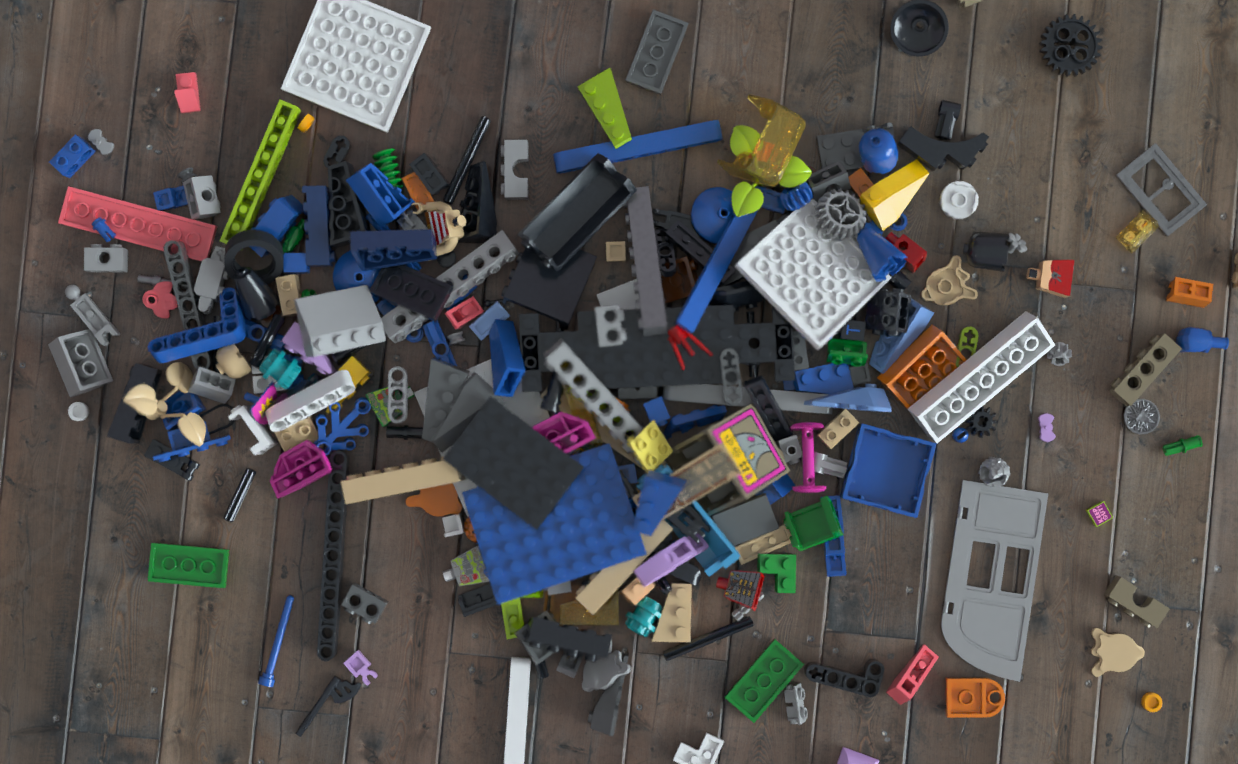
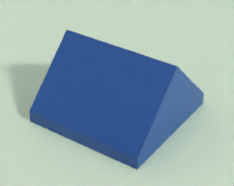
[162,391,206,430]

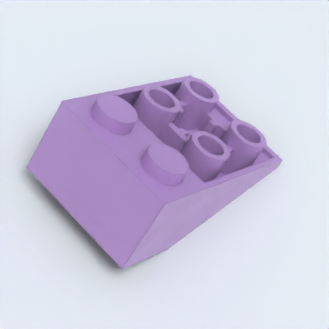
[282,322,337,376]

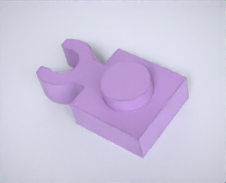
[343,650,378,685]

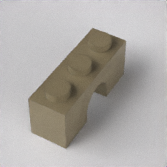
[1103,576,1170,628]

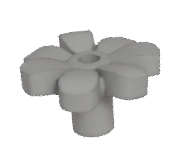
[1007,233,1027,253]

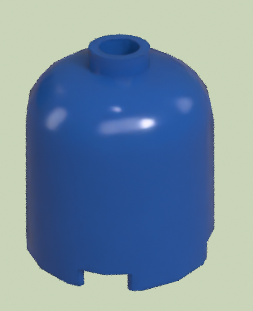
[859,128,899,174]

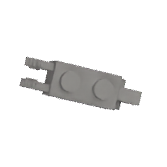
[194,246,229,314]

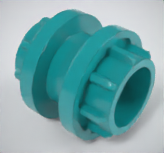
[259,349,301,389]
[625,596,663,637]

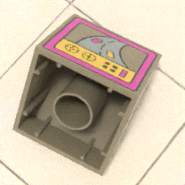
[665,403,790,516]

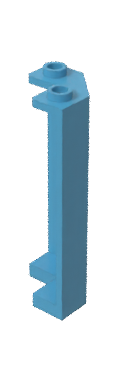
[636,464,741,577]

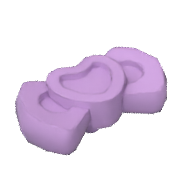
[1038,413,1056,442]

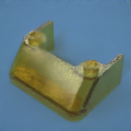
[717,94,806,187]

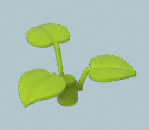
[730,125,812,217]

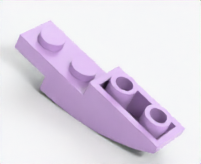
[633,533,709,587]

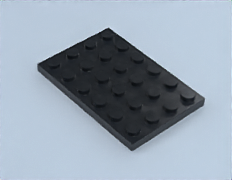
[443,396,584,530]

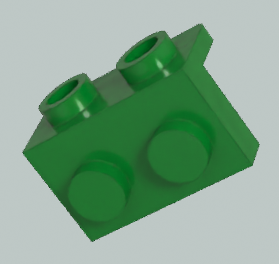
[826,338,868,367]

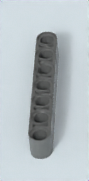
[164,240,213,369]

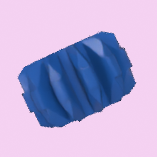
[780,181,814,211]

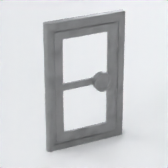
[1116,143,1207,237]

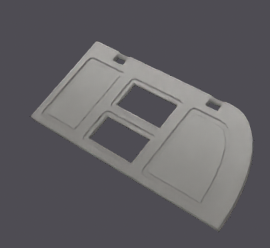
[941,480,1048,682]

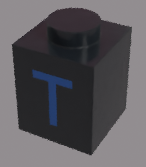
[836,320,866,342]

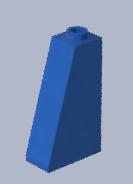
[489,319,525,397]

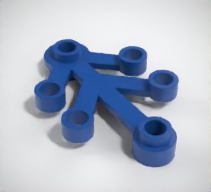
[313,397,371,456]

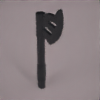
[295,675,361,737]

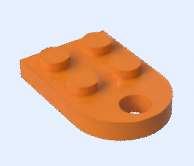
[946,678,1005,718]

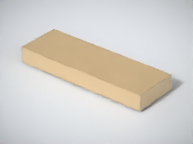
[734,524,791,565]

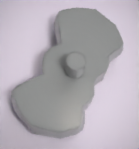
[88,129,114,155]

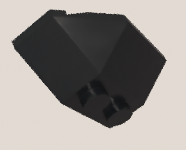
[709,281,765,313]

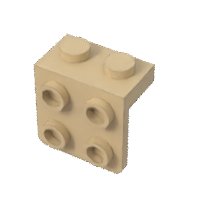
[274,415,324,452]

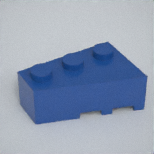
[346,163,415,227]
[632,470,687,536]

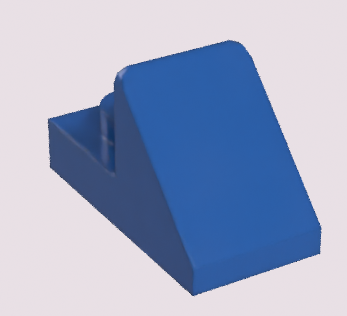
[755,473,796,505]

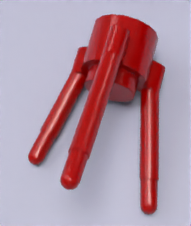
[667,325,713,370]

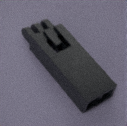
[667,505,711,544]

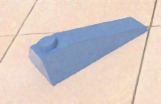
[869,298,934,374]
[804,384,892,412]

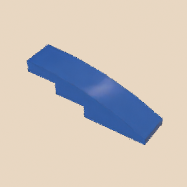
[820,495,847,577]

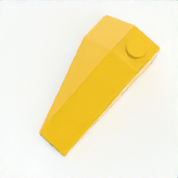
[859,159,929,231]

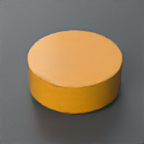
[297,114,315,133]
[1141,692,1163,712]

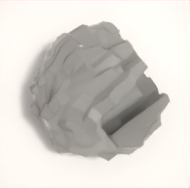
[979,457,1010,488]

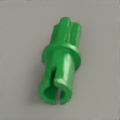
[1162,435,1203,456]

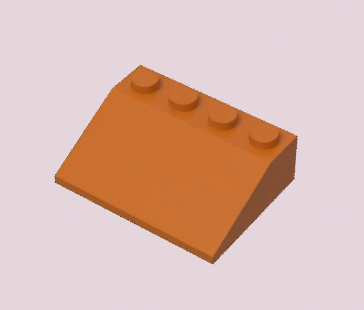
[877,325,967,411]

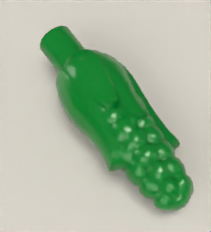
[282,219,305,254]

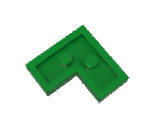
[757,554,796,593]

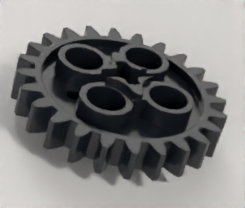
[1039,14,1103,77]

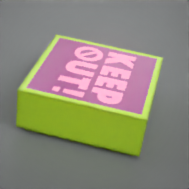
[1086,501,1113,527]

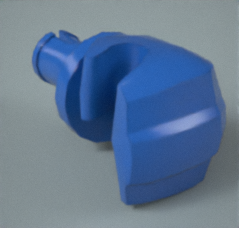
[1175,327,1229,353]

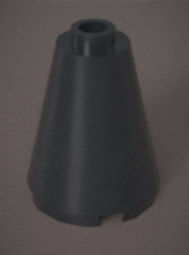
[234,266,280,321]

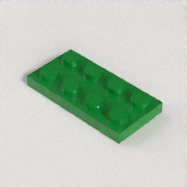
[148,542,230,588]
[725,638,804,723]

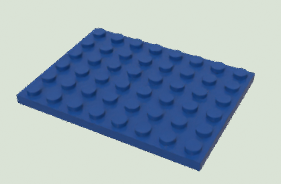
[462,443,647,604]

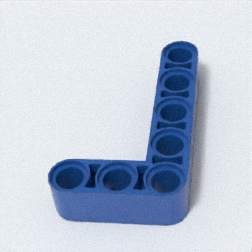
[148,287,246,363]

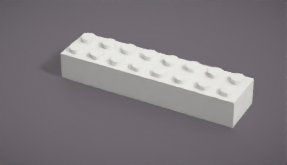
[908,311,1055,443]

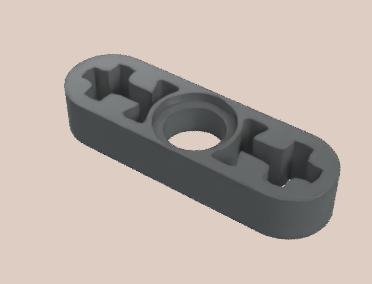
[720,349,743,405]

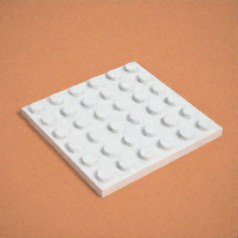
[281,0,431,133]
[735,199,892,350]

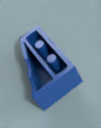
[249,195,305,257]

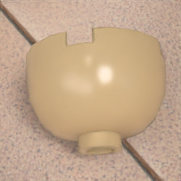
[215,344,252,379]

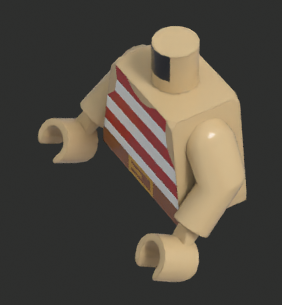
[411,201,466,261]

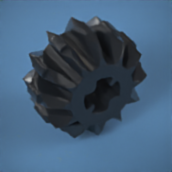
[964,406,998,438]

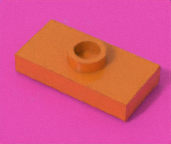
[848,168,874,198]
[402,172,434,211]

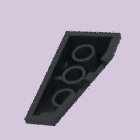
[458,161,497,244]

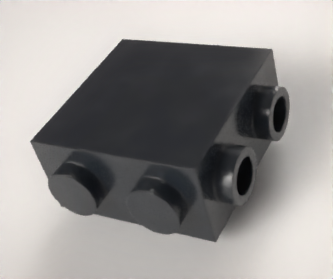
[865,288,911,336]

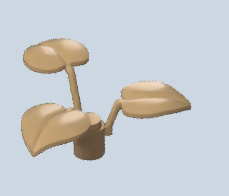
[123,362,206,446]

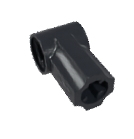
[934,100,961,140]

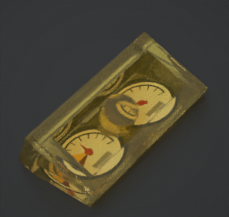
[1116,211,1158,253]

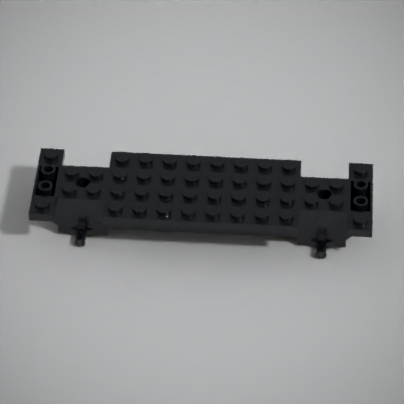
[519,305,795,392]

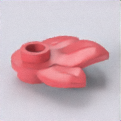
[142,281,178,319]

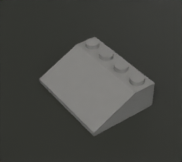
[294,285,386,357]

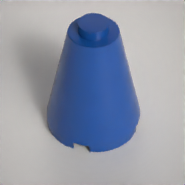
[856,228,907,282]

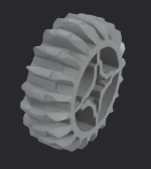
[815,188,867,240]

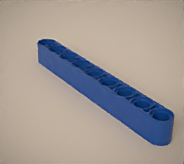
[553,120,723,174]

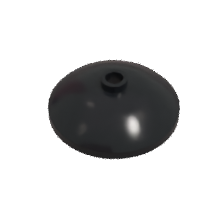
[890,0,949,57]

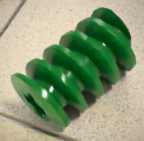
[372,148,403,188]

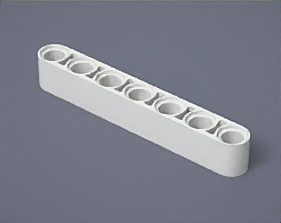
[504,657,531,764]

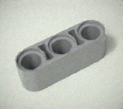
[388,367,408,423]

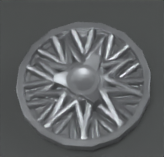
[1123,399,1160,435]

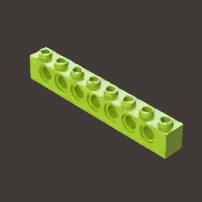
[220,100,301,251]

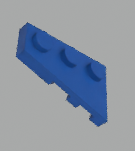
[794,363,854,394]
[663,405,727,439]

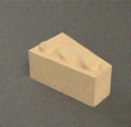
[651,582,692,642]

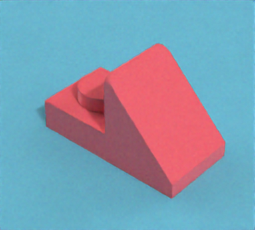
[174,72,201,113]
[445,296,484,329]

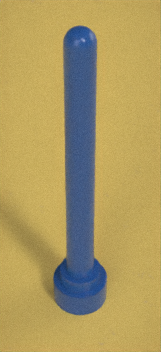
[258,595,294,687]

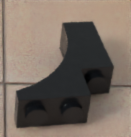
[897,126,989,171]

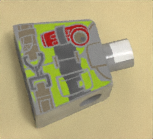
[443,545,490,586]

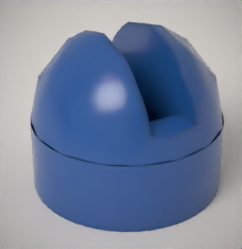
[952,427,969,443]

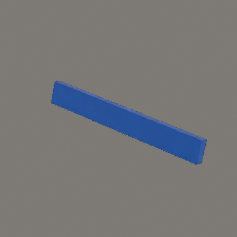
[675,209,759,334]

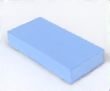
[469,301,510,341]

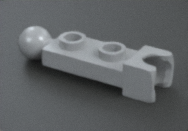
[65,285,120,346]

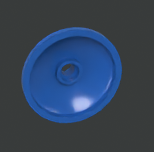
[691,187,734,244]
[333,250,381,303]

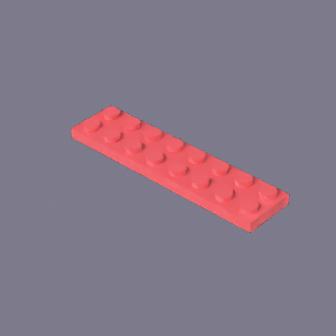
[58,186,217,262]

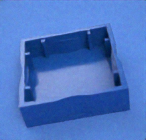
[840,423,937,518]

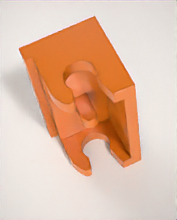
[1166,277,1213,308]

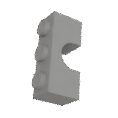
[501,140,529,200]

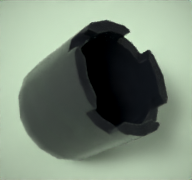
[963,232,1009,272]

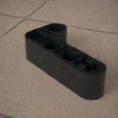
[804,659,884,697]

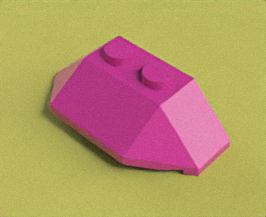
[532,412,596,453]
[270,440,332,499]

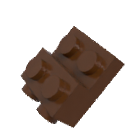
[660,256,698,304]

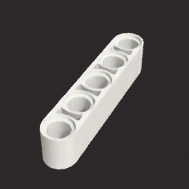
[265,370,355,432]

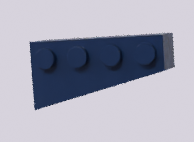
[302,185,336,267]
[350,229,437,271]

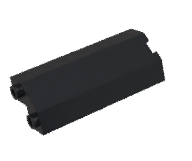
[518,153,637,272]

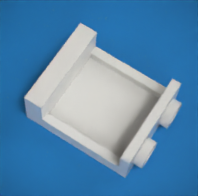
[228,405,278,455]

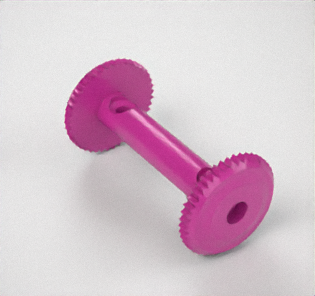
[790,422,826,493]

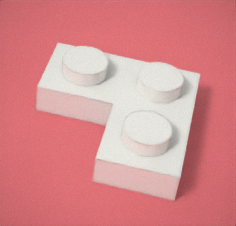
[673,732,724,764]

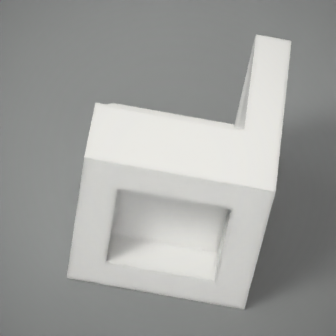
[442,513,465,537]

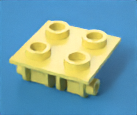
[627,420,673,472]

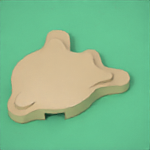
[921,255,978,306]
[1091,628,1145,677]

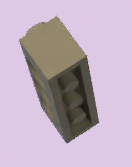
[1109,333,1182,406]

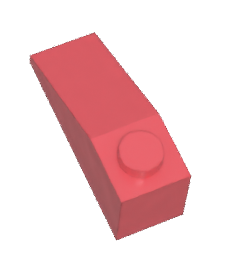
[886,644,939,705]

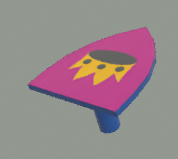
[244,381,277,424]

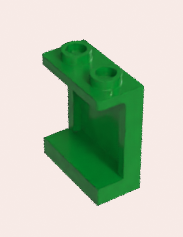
[783,496,843,551]

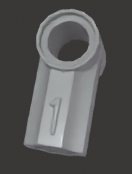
[814,452,847,478]

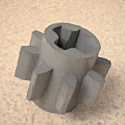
[1047,342,1072,366]

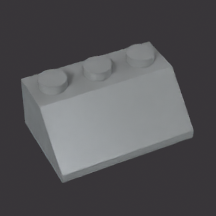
[48,329,113,397]

